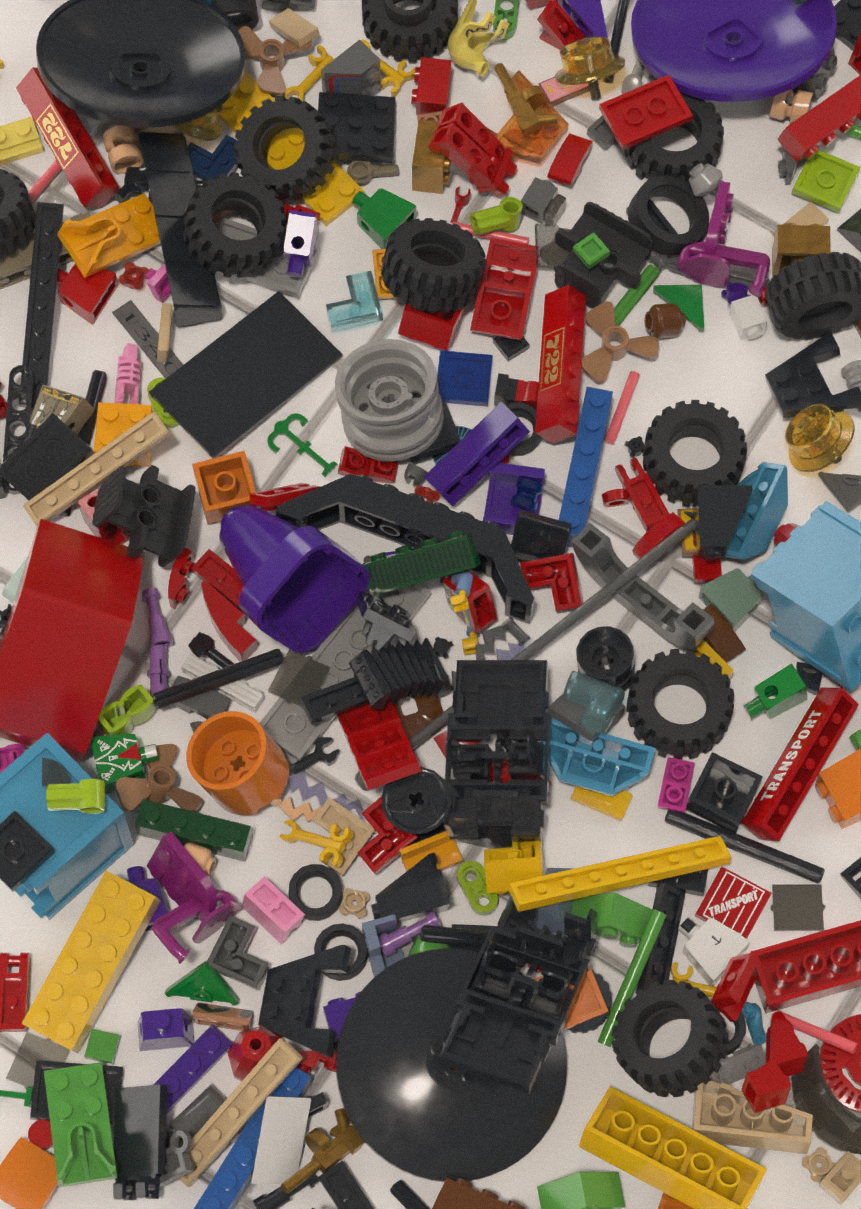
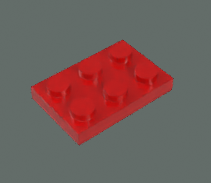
[599,75,693,150]

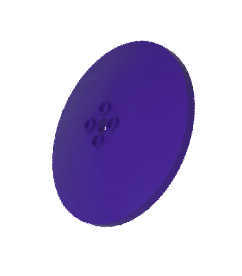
[631,0,837,102]

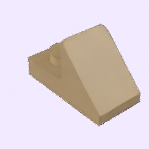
[819,1151,861,1205]

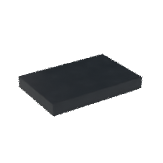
[0,412,92,501]
[30,1060,123,1126]

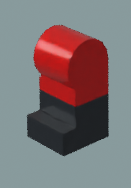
[494,373,539,410]

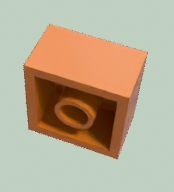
[192,451,259,524]

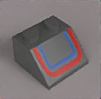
[321,39,381,96]

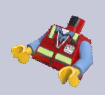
[440,570,497,655]

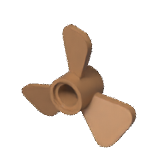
[238,26,312,96]
[581,301,659,384]
[115,744,203,813]

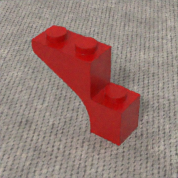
[741,1011,808,1113]

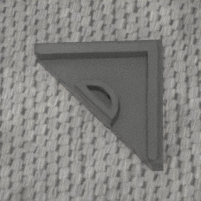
[818,471,861,513]

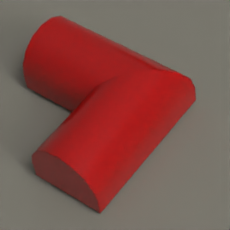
[520,553,583,611]
[357,797,418,875]

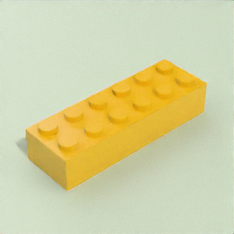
[22,870,161,1053]
[578,1086,767,1209]

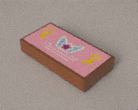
[539,64,590,108]

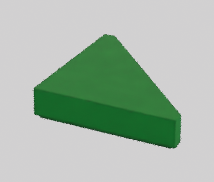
[653,284,704,332]
[164,961,240,1006]

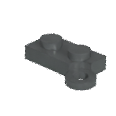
[158,1130,194,1189]

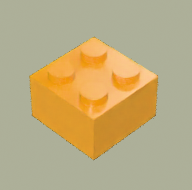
[93,402,153,467]

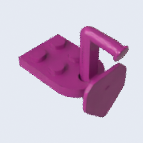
[677,181,770,297]
[146,832,242,964]

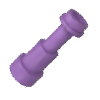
[141,588,173,648]
[378,911,441,957]

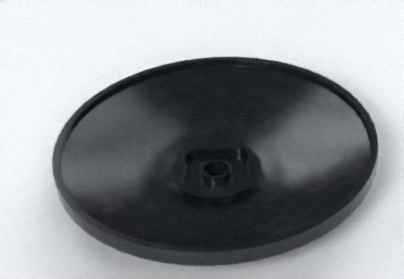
[36,0,245,128]
[336,948,567,1182]

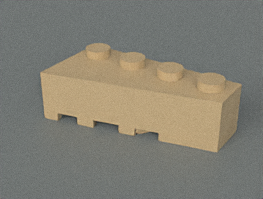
[692,1081,813,1154]

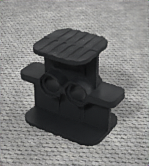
[554,201,652,309]
[92,465,196,567]

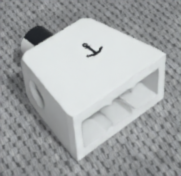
[678,917,750,986]

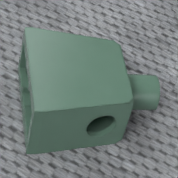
[698,568,763,632]

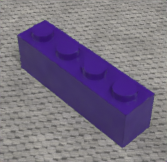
[424,402,530,507]

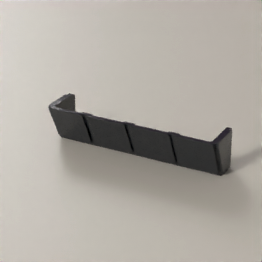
[138,132,223,327]

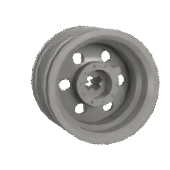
[335,339,444,461]

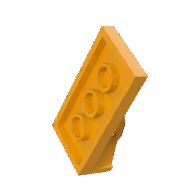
[57,193,161,277]

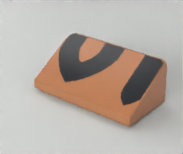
[192,1003,253,1031]

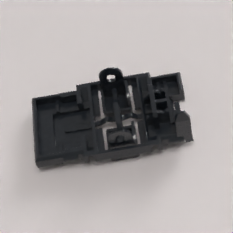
[444,660,552,842]
[439,900,598,1094]

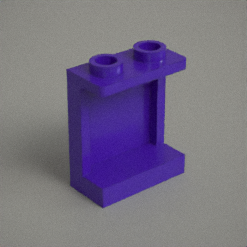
[483,463,545,535]

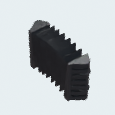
[349,638,454,710]

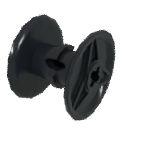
[381,767,452,844]

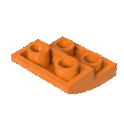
[0,1137,58,1209]

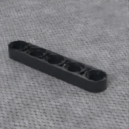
[2,365,34,495]

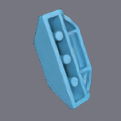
[725,462,788,560]
[541,719,656,797]

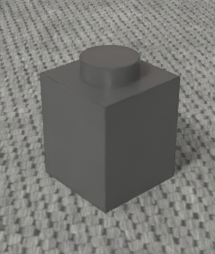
[521,177,558,224]

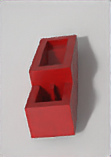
[201,580,258,662]

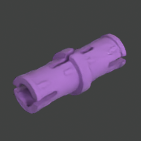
[147,645,169,696]

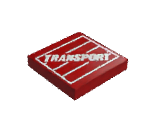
[695,866,772,939]

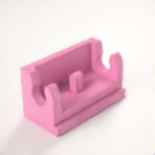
[242,876,305,945]

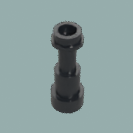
[253,1174,318,1209]

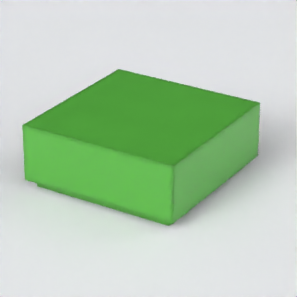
[573,233,610,269]
[84,1029,120,1065]

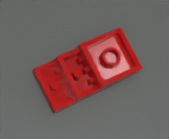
[470,238,542,341]
[337,700,421,790]

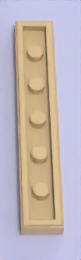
[22,411,171,526]
[179,1038,303,1187]

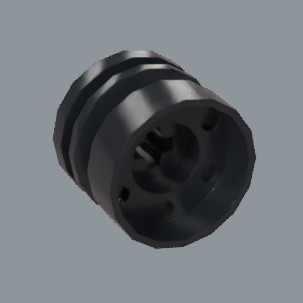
[576,626,635,697]

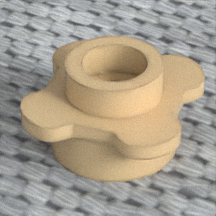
[339,888,370,919]
[802,1148,836,1183]

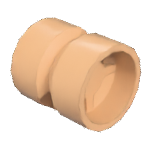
[769,89,813,123]
[102,126,144,174]

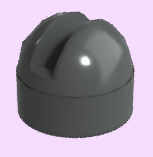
[404,463,428,486]

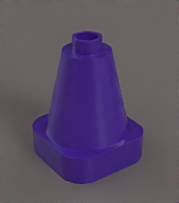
[219,505,370,653]

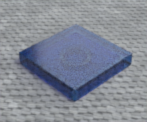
[437,350,493,407]

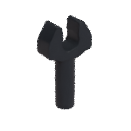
[188,632,234,668]
[289,737,340,776]

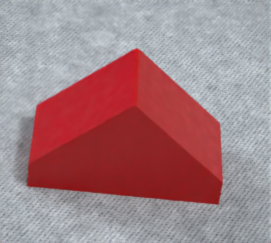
[0,519,146,762]

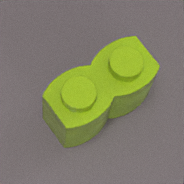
[98,684,156,736]

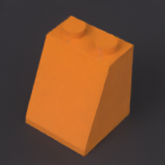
[815,749,861,829]

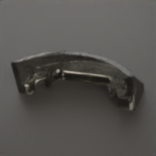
[791,1044,861,1155]

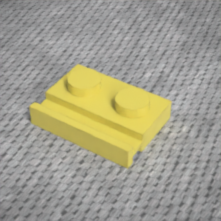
[0,116,44,166]

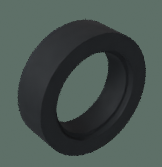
[628,175,709,256]

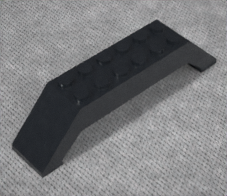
[276,474,534,624]

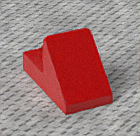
[537,0,585,55]

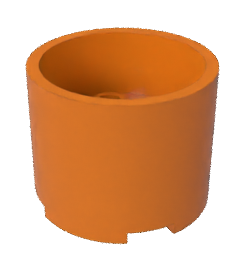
[186,711,289,815]

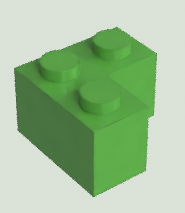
[571,892,653,947]
[537,1172,625,1209]

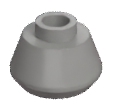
[689,163,723,197]

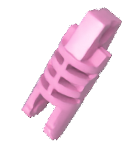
[114,343,141,404]

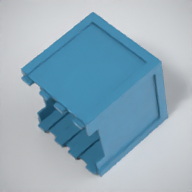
[750,501,861,692]
[0,733,134,920]

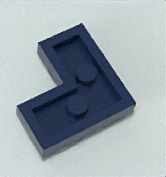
[188,134,239,181]

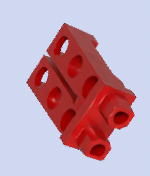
[428,103,517,197]

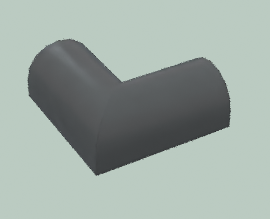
[207,915,269,990]
[169,1084,248,1146]

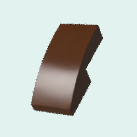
[703,605,746,663]

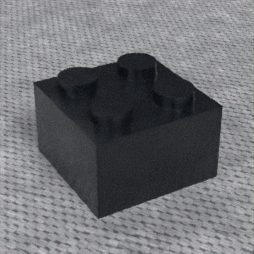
[685,752,763,833]

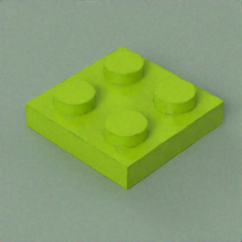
[792,150,861,213]

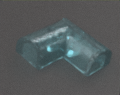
[326,271,383,332]
[563,670,625,735]

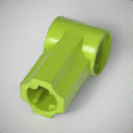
[469,197,523,235]
[46,779,105,814]

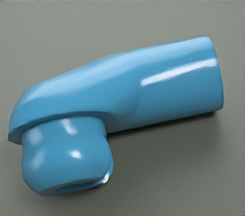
[741,1002,767,1045]

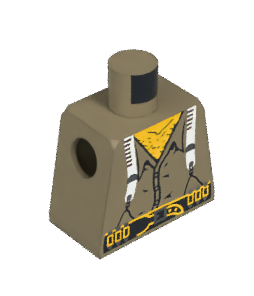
[30,385,95,434]

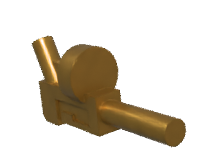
[494,63,559,136]
[281,1108,364,1194]

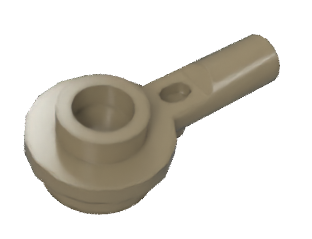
[347,161,398,185]

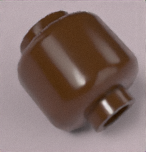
[644,303,686,338]

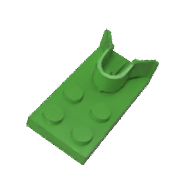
[44,1062,117,1188]

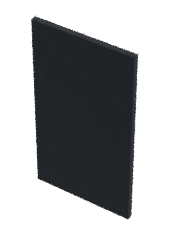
[149,291,343,458]

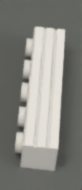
[181,653,264,713]

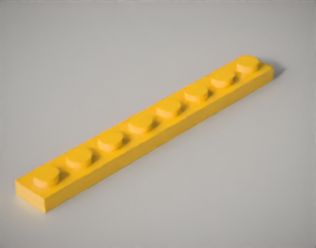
[509,836,731,912]

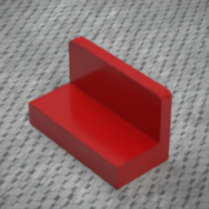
[711,953,759,1022]

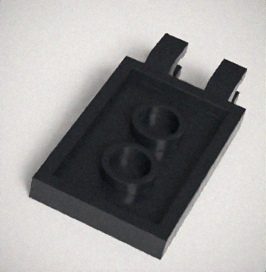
[113,1084,168,1201]

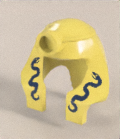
[448,0,509,77]

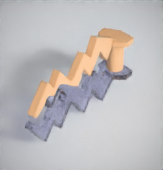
[269,772,366,823]

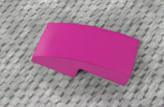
[657,757,695,813]

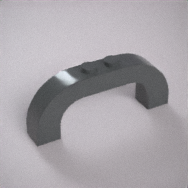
[571,523,715,650]

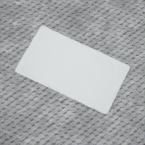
[252,1097,311,1184]

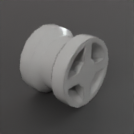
[841,360,861,390]

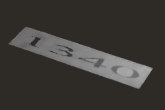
[112,300,183,378]

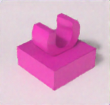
[144,265,171,303]

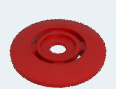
[819,1014,861,1113]

